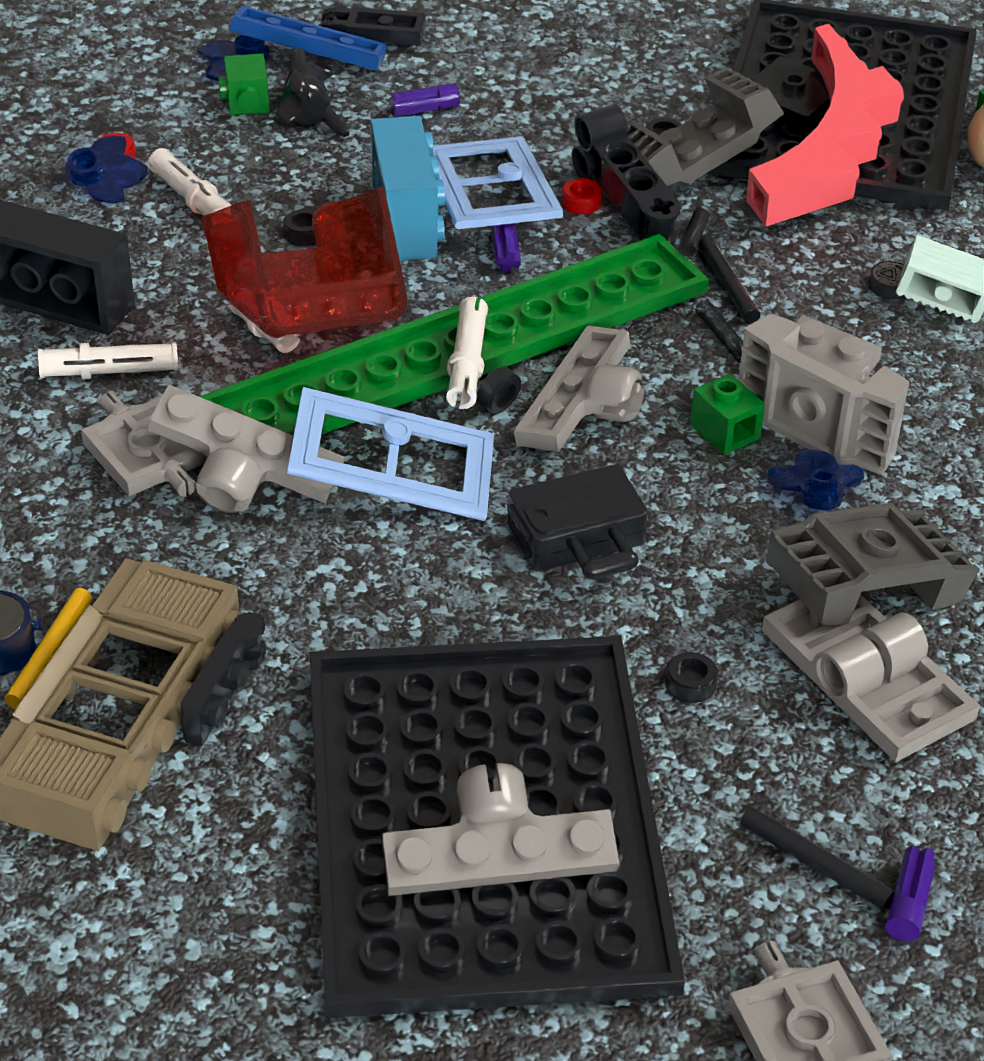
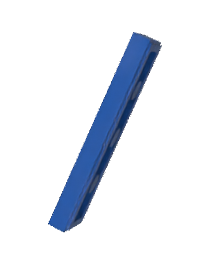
[230,5,387,71]

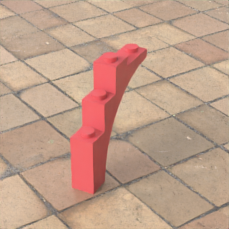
[746,24,904,226]

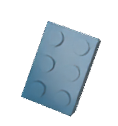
[371,116,445,262]

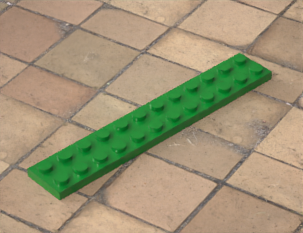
[198,234,709,435]

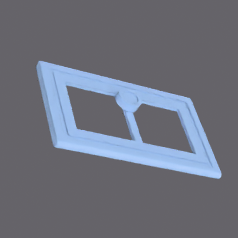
[433,136,563,229]
[286,387,494,521]

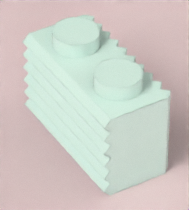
[896,235,984,323]

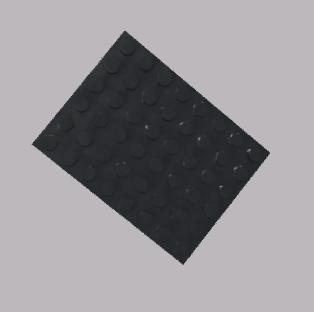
[707,0,977,210]
[309,636,685,1018]

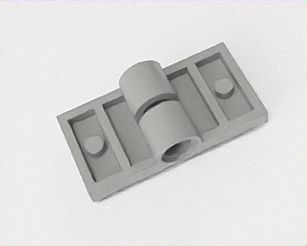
[762,594,980,762]

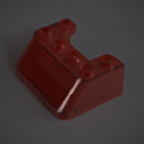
[202,187,407,338]

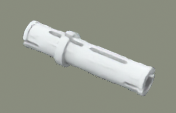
[148,148,235,228]
[446,296,488,409]
[38,342,178,380]

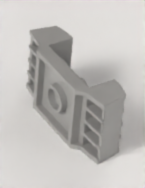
[738,314,910,476]

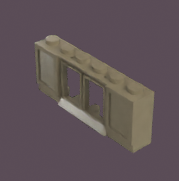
[0,558,243,852]

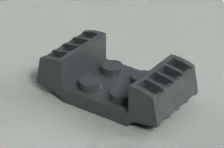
[627,67,784,186]
[766,503,980,626]

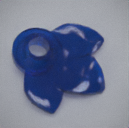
[197,35,269,81]
[65,136,148,203]
[768,449,864,510]

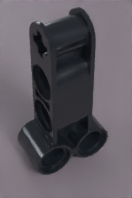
[571,104,681,246]

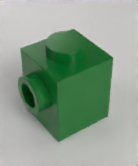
[218,54,269,115]
[690,373,765,455]

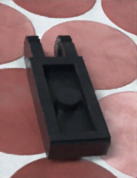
[318,7,426,47]
[181,611,266,747]

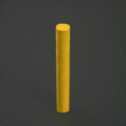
[4,588,93,709]

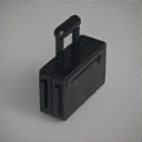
[506,465,648,579]

